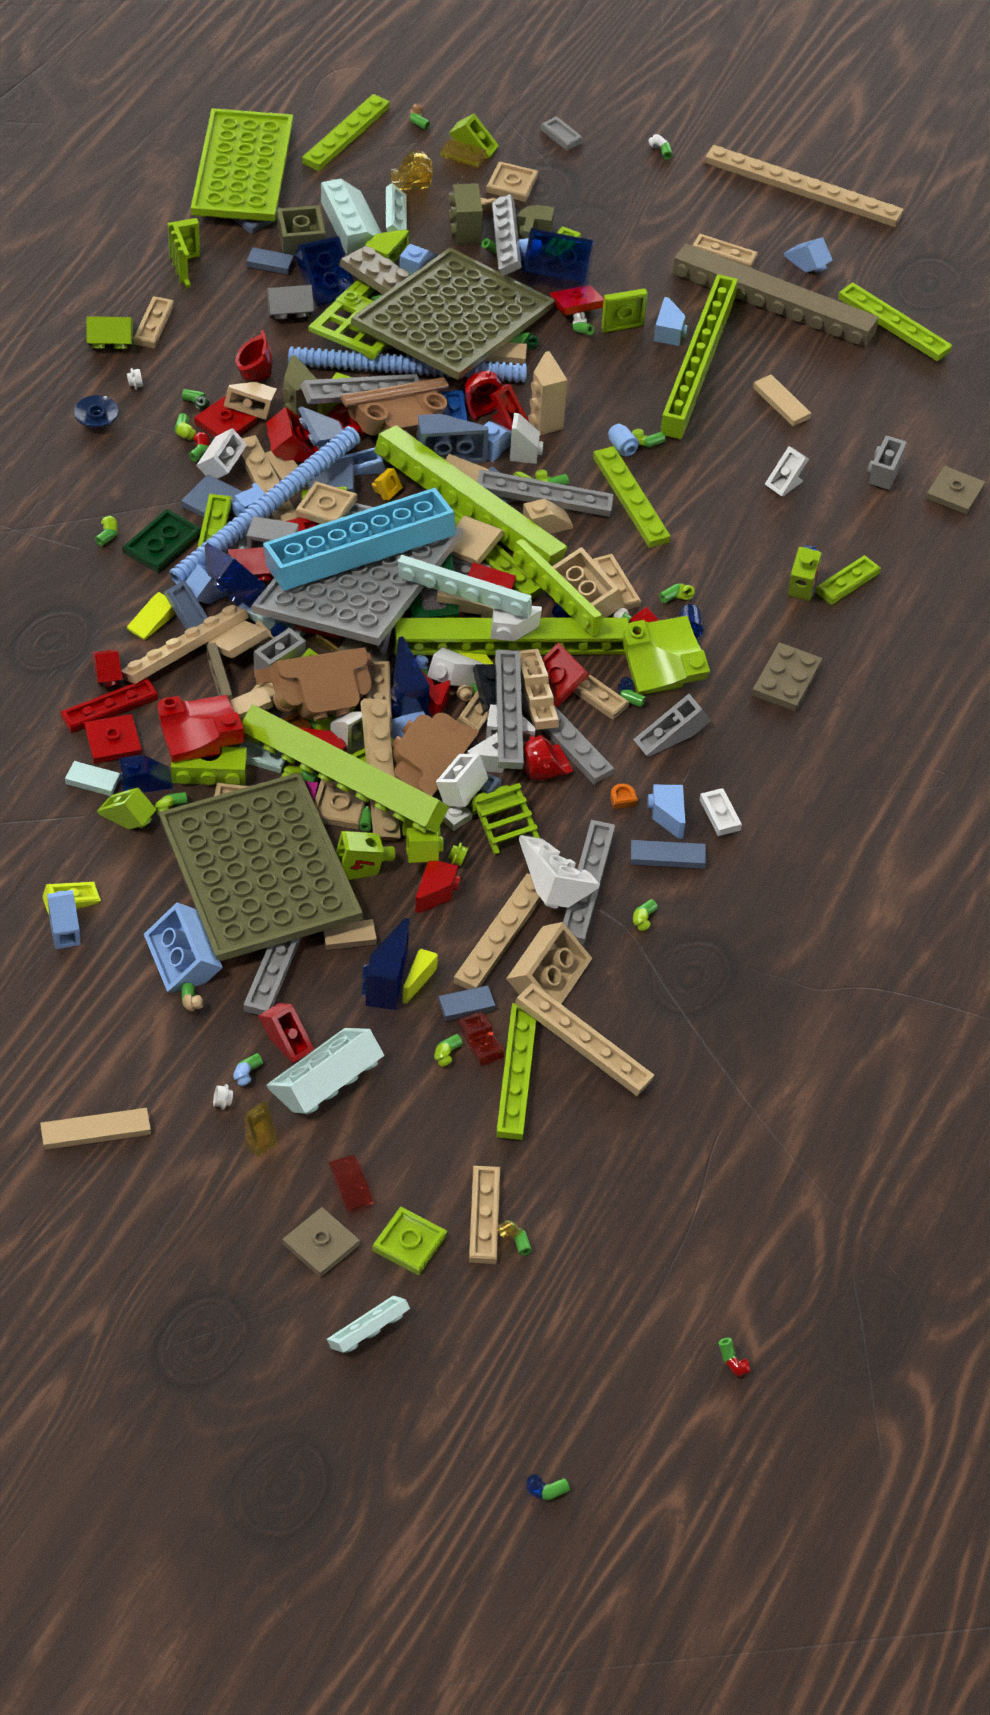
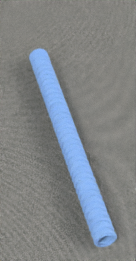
[288,346,527,383]
[169,426,360,584]

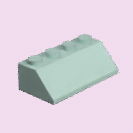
[321,179,381,255]
[266,1028,384,1114]

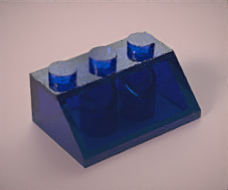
[522,228,594,285]

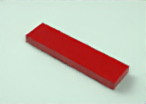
[60,678,158,733]

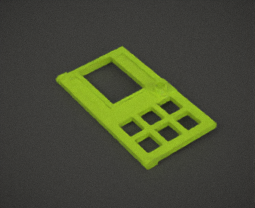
[308,274,411,359]

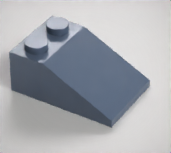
[417,414,489,463]

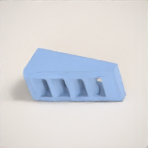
[340,447,386,475]

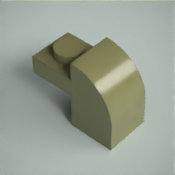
[517,205,555,239]

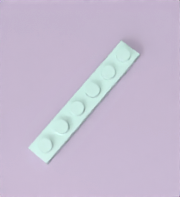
[398,555,532,619]

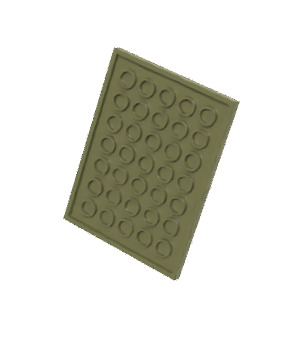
[350,248,555,380]
[158,772,363,961]

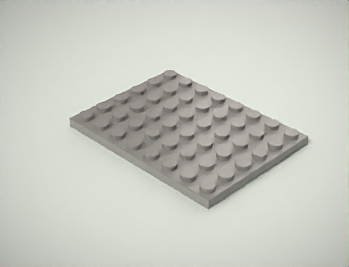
[252,503,463,646]

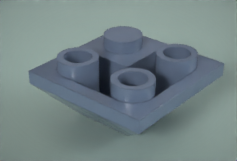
[298,406,355,453]

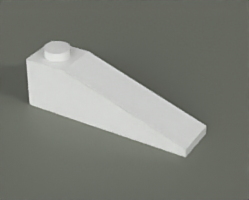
[519,835,600,908]

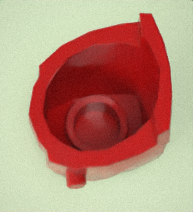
[235,330,273,382]
[465,370,503,420]
[523,735,573,780]

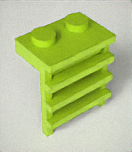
[168,218,200,288]
[467,783,540,855]

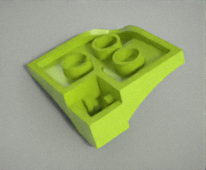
[623,616,710,695]

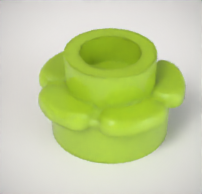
[448,843,468,867]

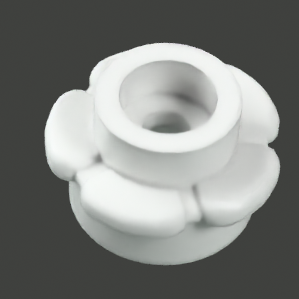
[127,368,143,390]
[213,1084,233,1110]

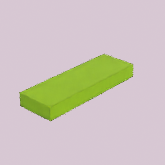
[198,494,232,557]
[815,555,881,605]

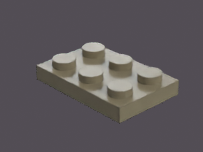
[339,246,410,294]
[752,642,823,712]

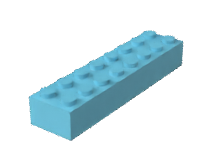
[263,488,456,591]

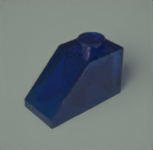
[119,754,173,793]

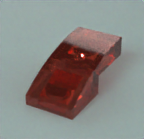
[458,1011,504,1066]
[328,1154,373,1211]

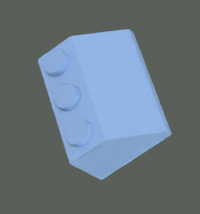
[144,903,223,993]

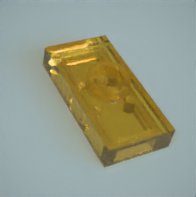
[440,139,486,168]

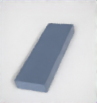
[630,840,706,869]

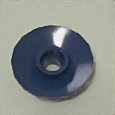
[74,395,119,428]

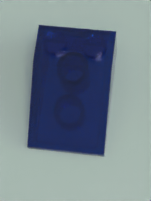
[295,236,354,306]
[204,543,267,608]
[391,636,430,718]
[362,918,410,1010]

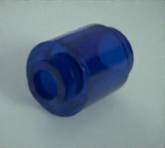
[678,604,703,638]

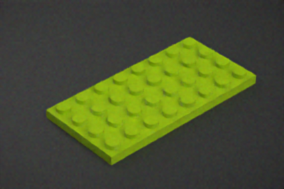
[191,108,293,221]

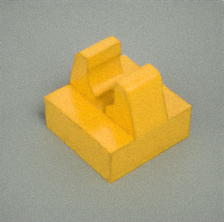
[371,468,403,500]

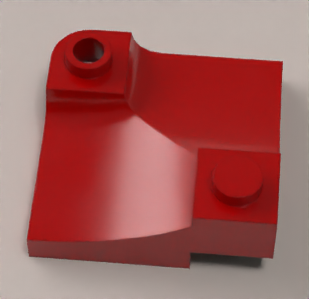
[157,695,244,762]

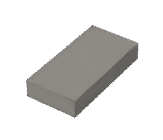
[541,116,583,151]

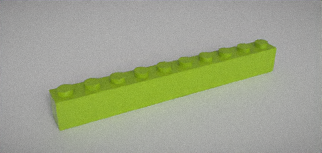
[661,274,738,439]
[374,425,567,566]
[392,617,629,655]
[242,704,450,833]

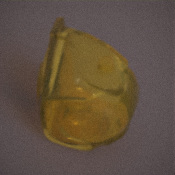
[390,150,433,190]

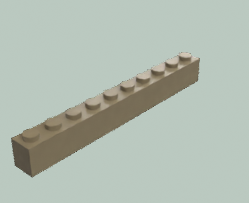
[673,243,879,348]

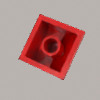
[266,407,319,462]

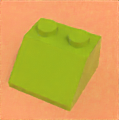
[87,316,134,349]

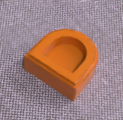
[610,784,638,809]

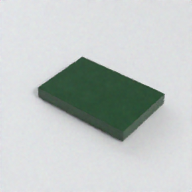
[122,509,202,573]

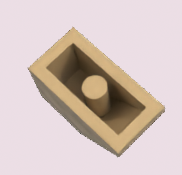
[224,382,277,420]
[523,499,573,534]

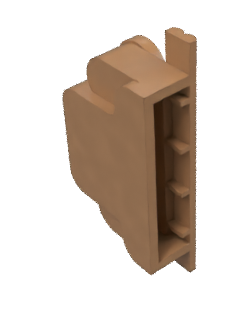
[340,377,449,439]
[254,647,373,722]
[391,713,479,797]

